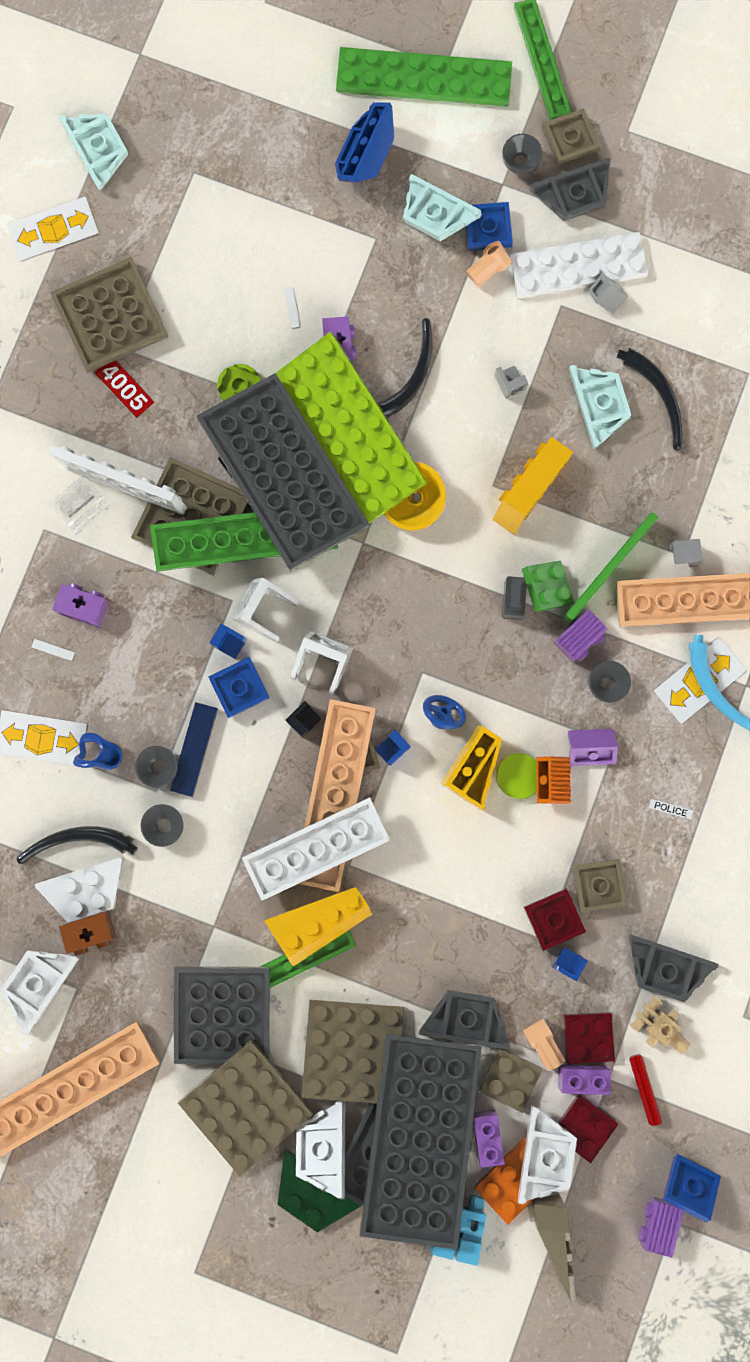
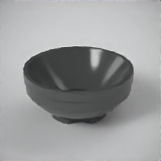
[502,134,543,175]
[588,661,631,703]
[135,746,178,788]
[140,804,184,847]

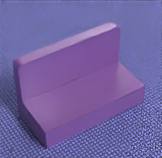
[568,729,618,766]

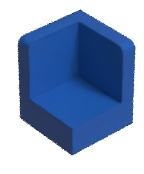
[209,623,247,659]
[375,730,411,766]
[552,947,588,981]

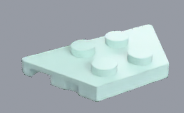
[59,114,128,190]
[403,174,482,241]
[569,365,631,449]

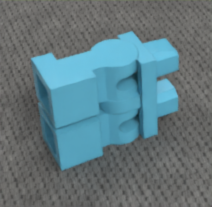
[429,1195,487,1266]

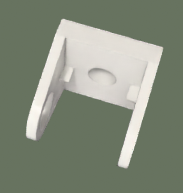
[232,578,299,642]
[291,631,354,696]

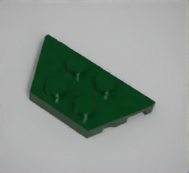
[277,1149,361,1233]

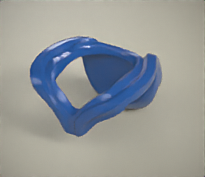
[73,733,122,770]

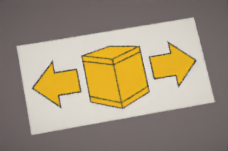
[7,196,99,261]
[654,637,747,724]
[0,710,87,766]

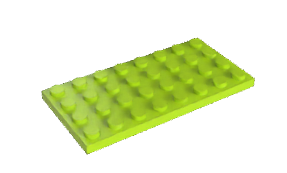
[276,331,428,524]

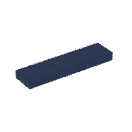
[170,702,218,797]

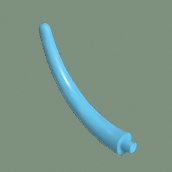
[689,634,750,730]

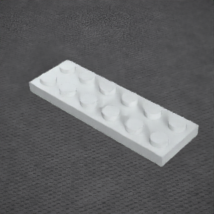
[509,232,648,299]
[49,446,187,515]
[242,797,390,901]

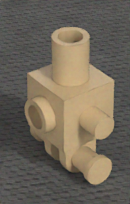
[630,996,690,1054]

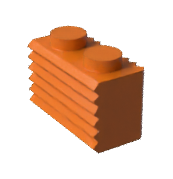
[536,756,571,804]

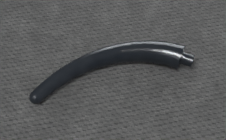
[378,318,432,418]
[616,348,682,451]
[16,826,138,864]

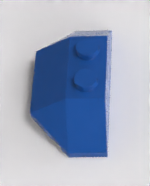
[335,102,394,182]

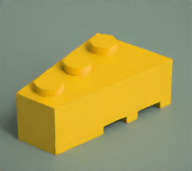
[440,726,502,811]

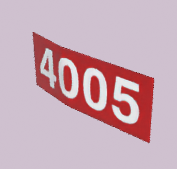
[95,361,154,418]

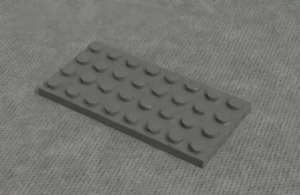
[197,373,370,572]
[359,1033,482,1249]

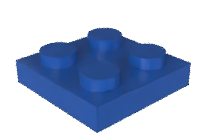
[466,202,513,251]
[208,657,270,718]
[663,1154,721,1223]

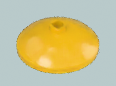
[384,462,447,531]

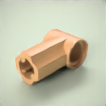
[466,241,512,287]
[523,1019,566,1071]

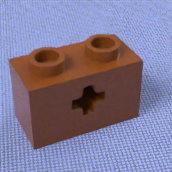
[59,911,117,956]

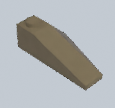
[528,1195,576,1303]

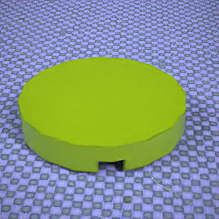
[217,364,261,401]
[496,753,537,799]

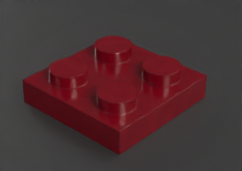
[523,888,586,951]
[563,1012,615,1064]
[558,1094,619,1164]

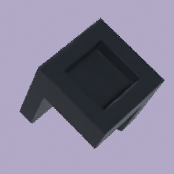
[285,701,321,738]

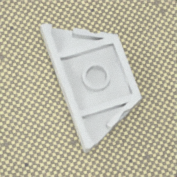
[35,857,124,923]
[0,950,80,1036]
[296,1101,345,1199]
[517,1106,577,1204]

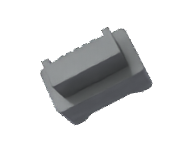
[502,576,527,620]

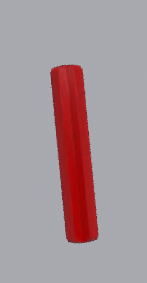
[629,1054,662,1126]

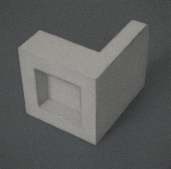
[588,274,628,313]
[495,366,528,399]
[668,539,703,566]

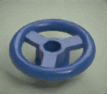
[423,695,466,729]

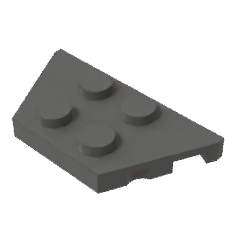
[529,158,610,221]
[629,934,719,1002]
[419,990,510,1050]

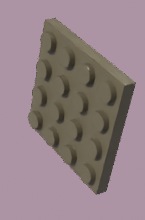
[50,257,169,373]
[131,457,249,576]
[301,1000,404,1104]
[178,1039,313,1177]

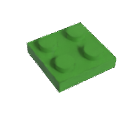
[522,560,574,612]

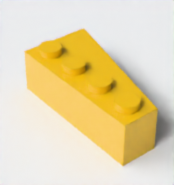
[493,437,573,535]
[264,887,372,966]

